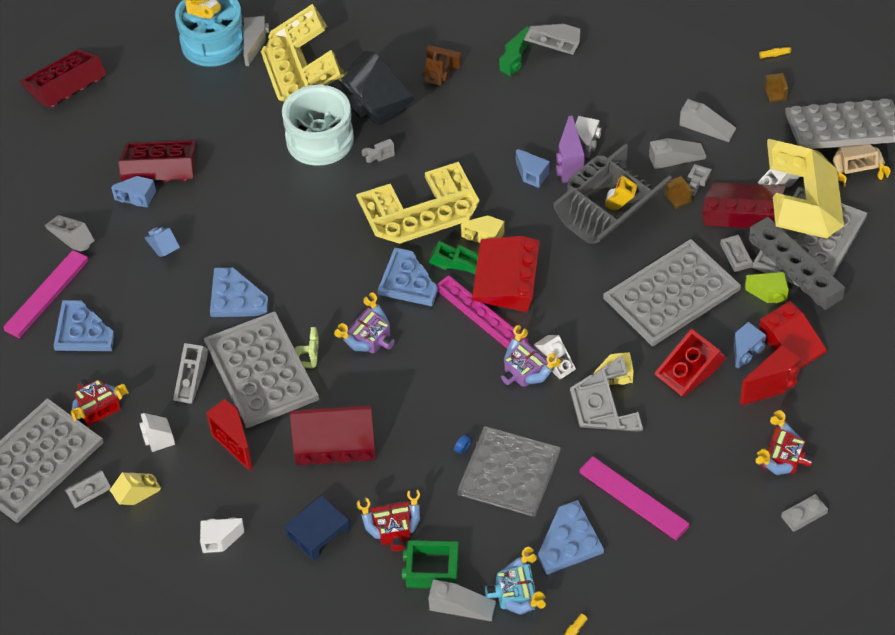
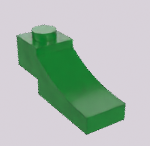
[499,26,531,76]
[429,241,478,274]

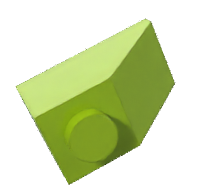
[745,272,788,303]

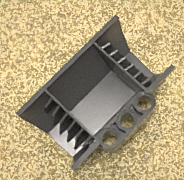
[553,144,672,244]

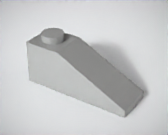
[244,16,269,66]
[524,24,580,55]
[680,99,736,142]
[649,138,706,169]
[45,215,95,252]
[173,343,209,404]
[429,580,496,621]

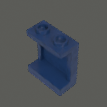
[284,495,350,561]

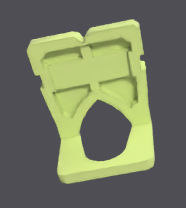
[295,327,319,368]

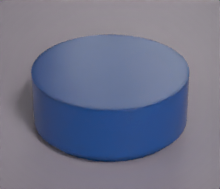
[454,434,472,454]

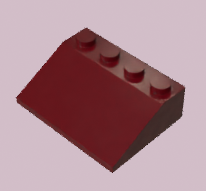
[20,49,106,107]
[119,140,197,182]
[702,182,786,228]
[290,406,376,465]

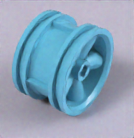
[175,0,244,66]

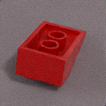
[759,301,827,369]
[654,329,726,397]
[740,346,800,405]
[206,399,253,471]

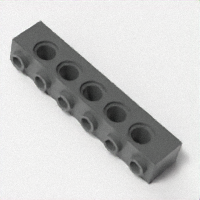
[749,217,845,310]

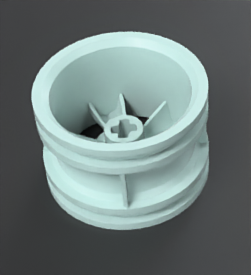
[282,85,354,165]

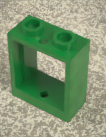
[402,540,459,588]

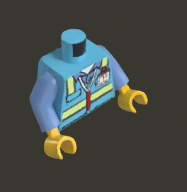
[485,547,546,615]

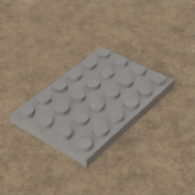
[785,99,895,149]
[752,187,867,287]
[603,239,741,347]
[204,311,319,428]
[0,398,104,523]

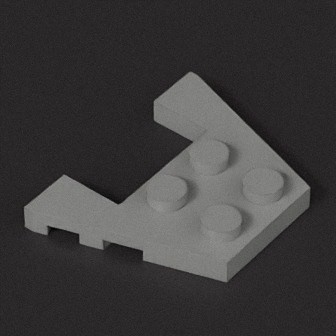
[570,356,643,432]

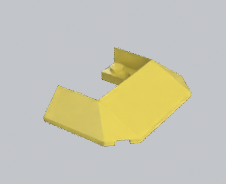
[261,4,344,102]
[767,139,844,238]
[356,162,479,244]

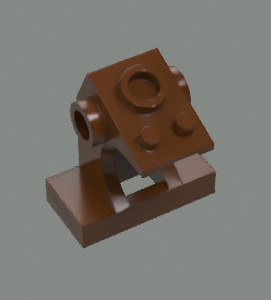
[423,45,462,86]

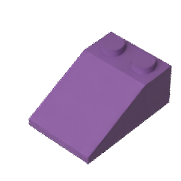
[556,116,584,183]

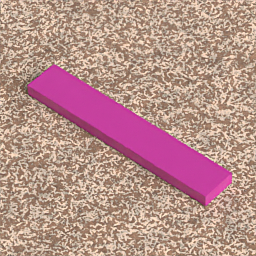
[3,250,89,339]
[436,275,528,348]
[580,456,689,541]

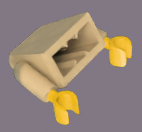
[833,144,890,187]

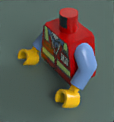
[71,379,129,427]
[756,410,814,475]
[357,490,420,551]

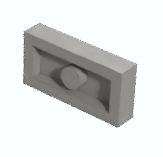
[720,235,753,272]
[65,470,111,508]
[781,494,828,532]

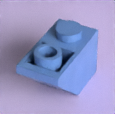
[516,149,550,188]
[112,176,156,208]
[144,227,180,256]
[734,322,766,369]

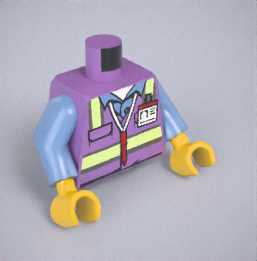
[334,292,395,353]
[501,325,561,387]

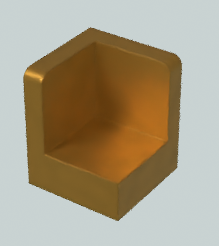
[764,73,788,102]
[664,176,693,209]

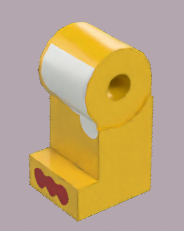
[185,0,221,19]
[605,175,637,210]

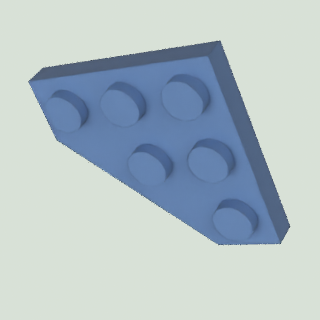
[378,248,438,306]
[210,268,269,317]
[54,300,115,351]
[538,500,604,575]

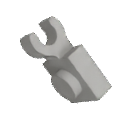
[362,139,395,163]
[687,164,711,196]

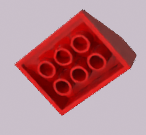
[471,236,540,312]

